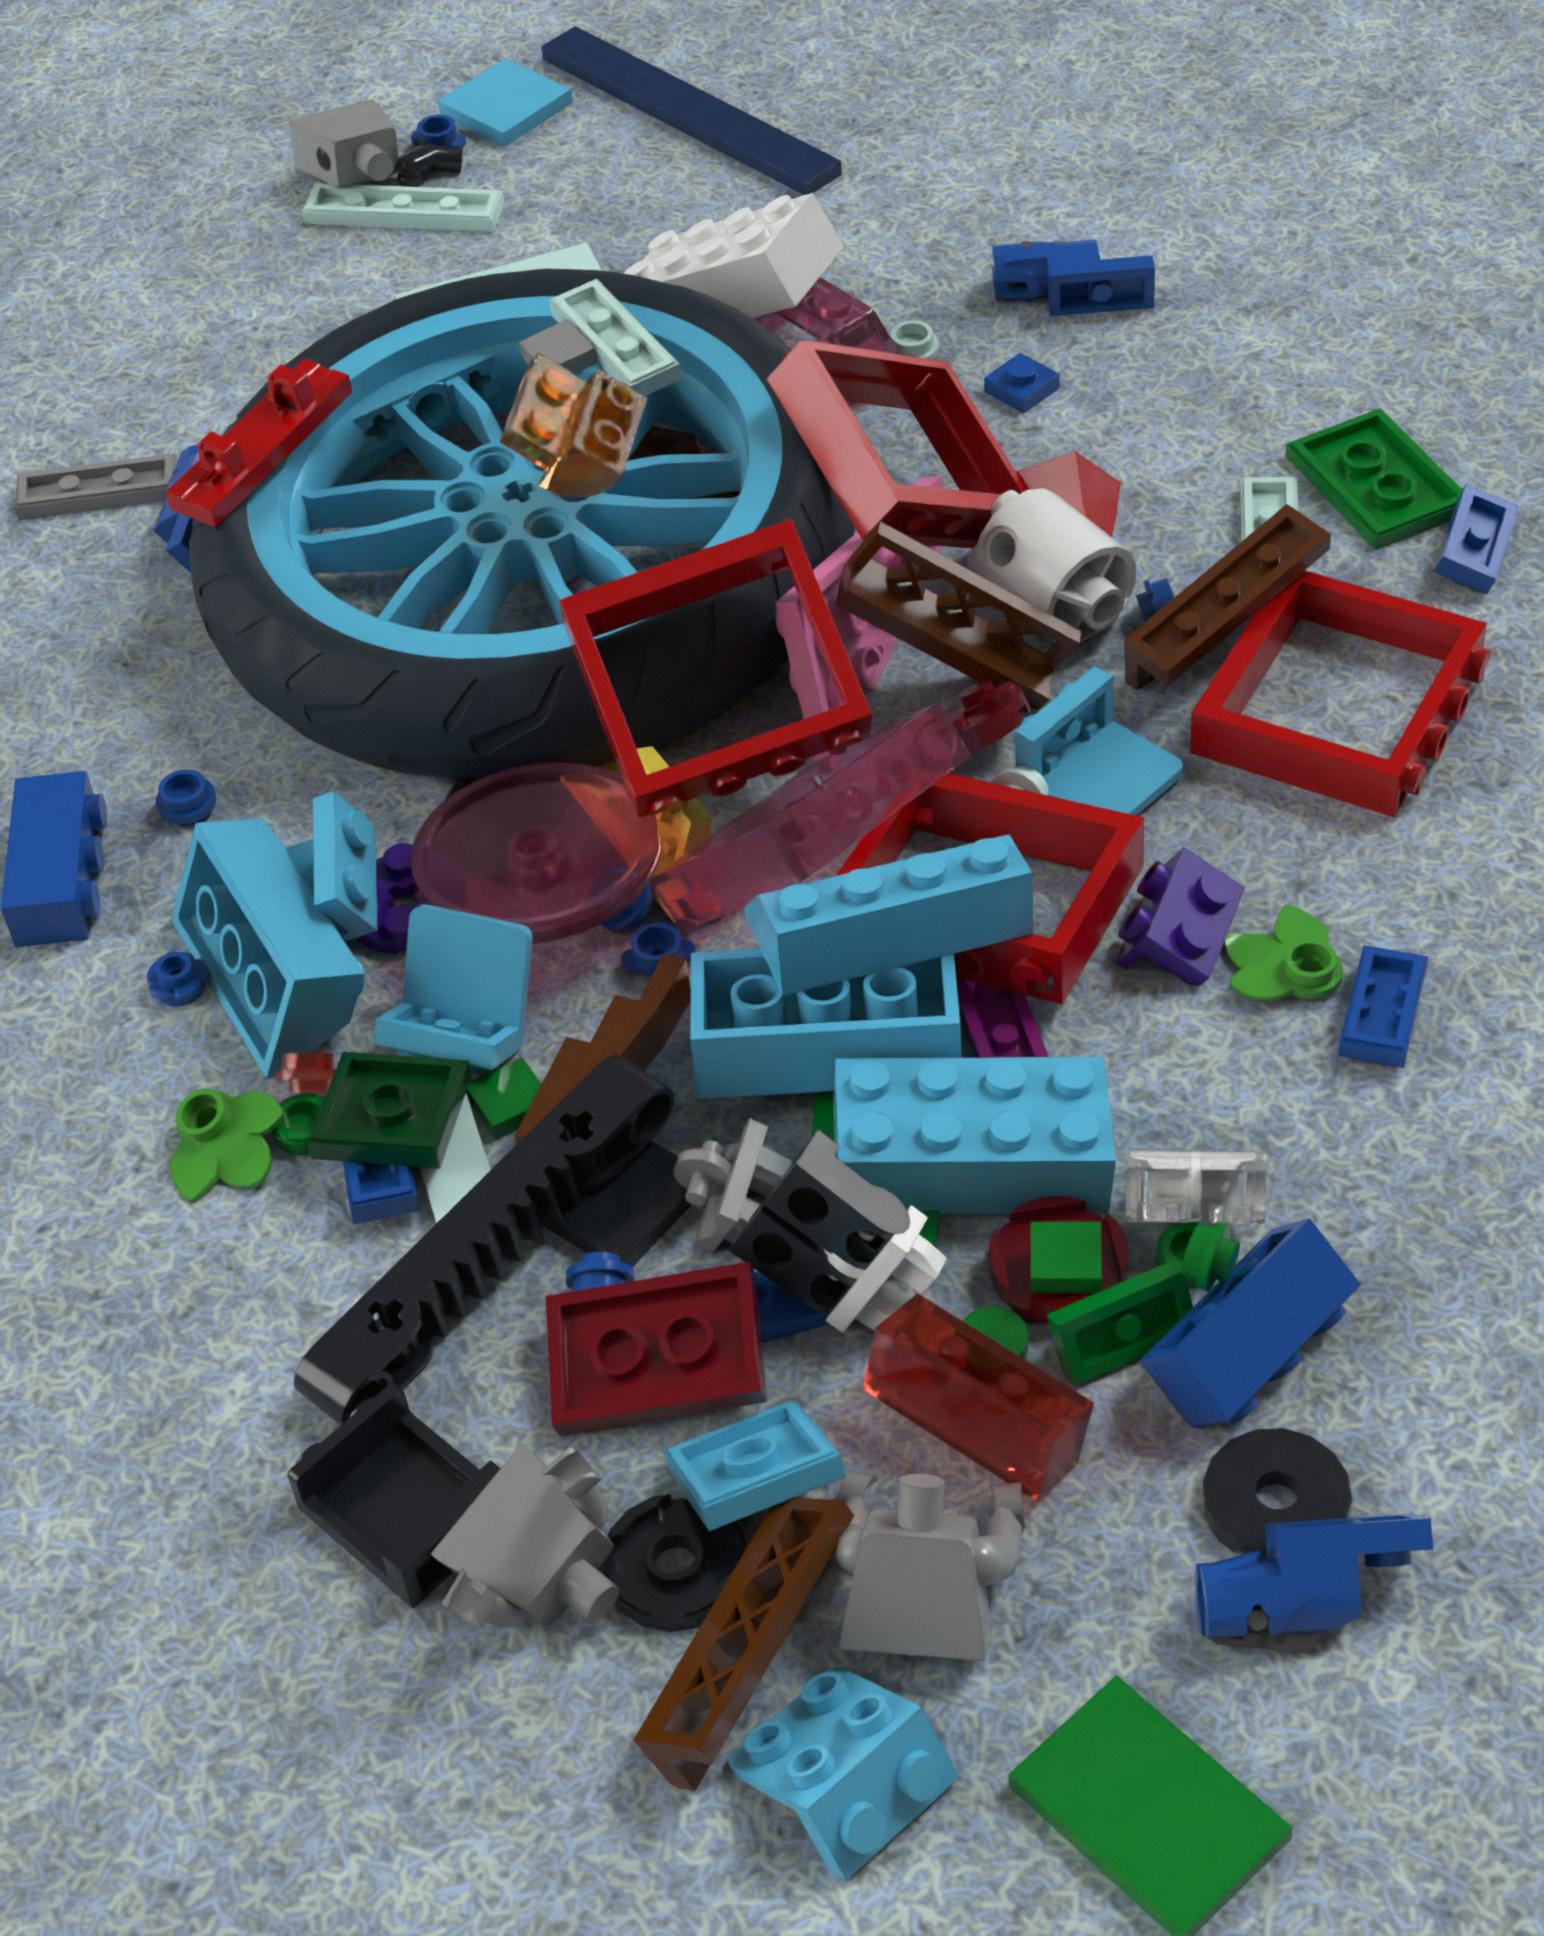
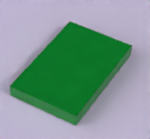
[1285,408,1463,550]
[1008,1675,1293,1936]

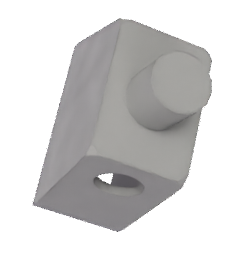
[289,99,399,188]

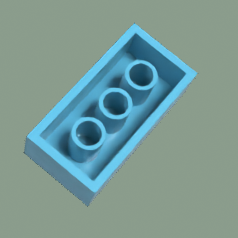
[690,949,962,1099]
[833,1057,1116,1214]

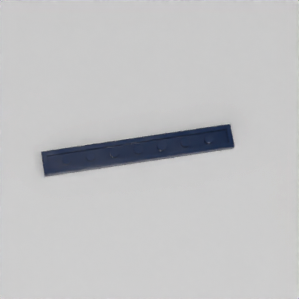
[541,26,842,195]

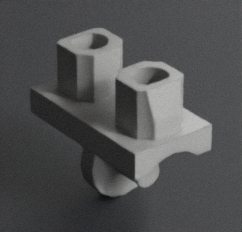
[673,1118,792,1253]

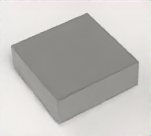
[519,319,598,386]

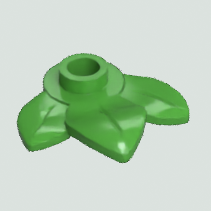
[1224,904,1343,1001]
[170,1088,286,1203]

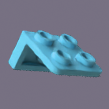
[1014,666,1183,816]
[286,791,377,942]
[373,904,533,1073]
[728,1667,960,1881]

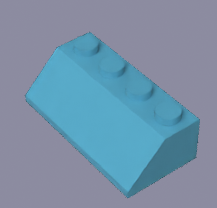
[171,818,365,1079]
[744,834,1033,996]

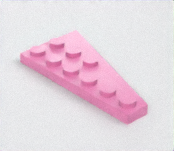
[775,476,943,768]

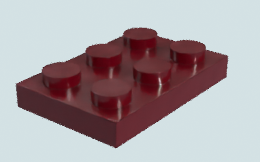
[546,1261,767,1436]

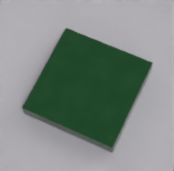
[307,1052,471,1169]

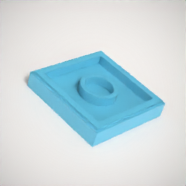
[438,58,573,147]
[664,1400,846,1531]

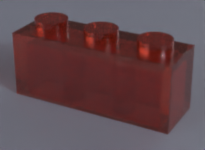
[863,1293,1094,1502]

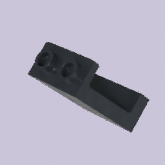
[287,1383,501,1609]

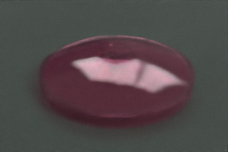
[411,763,661,944]

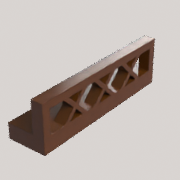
[1124,504,1331,690]
[835,521,1081,710]
[633,1497,854,1791]

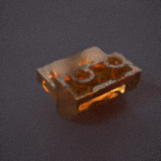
[500,353,647,497]

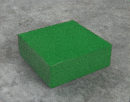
[466,1057,541,1140]
[1031,1222,1102,1293]

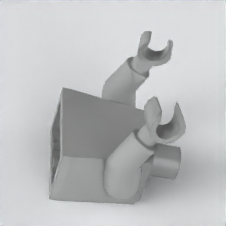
[431,1444,619,1628]
[831,1470,1027,1661]

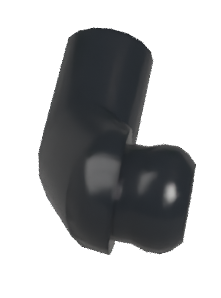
[395,144,463,187]

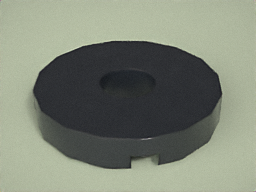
[1202,1428,1352,1558]
[602,1494,746,1632]

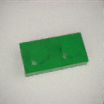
[1047,1261,1193,1386]

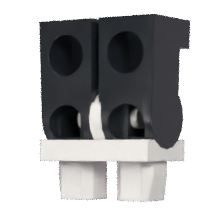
[729,1130,947,1339]

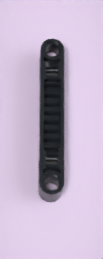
[294,1054,674,1425]

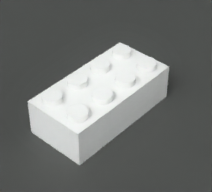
[624,193,844,318]

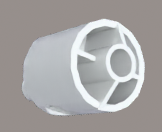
[967,488,1136,643]

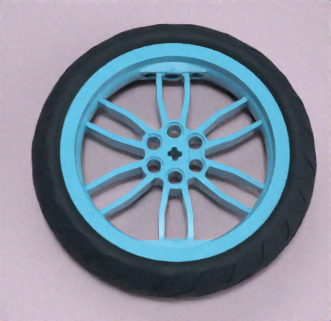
[189,269,855,780]

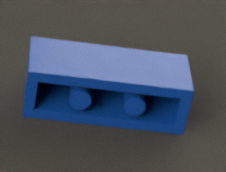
[1,771,107,947]
[1139,1218,1361,1428]

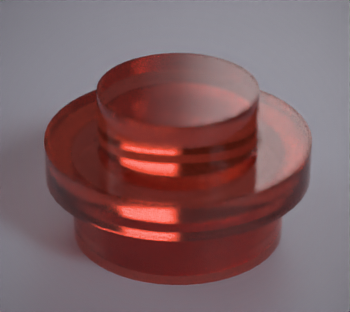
[275,1053,336,1094]

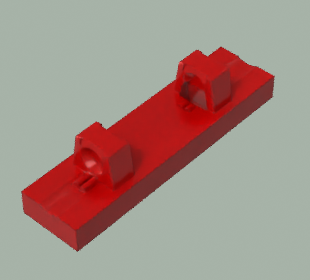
[165,359,352,528]

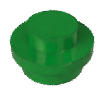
[1182,1221,1240,1292]

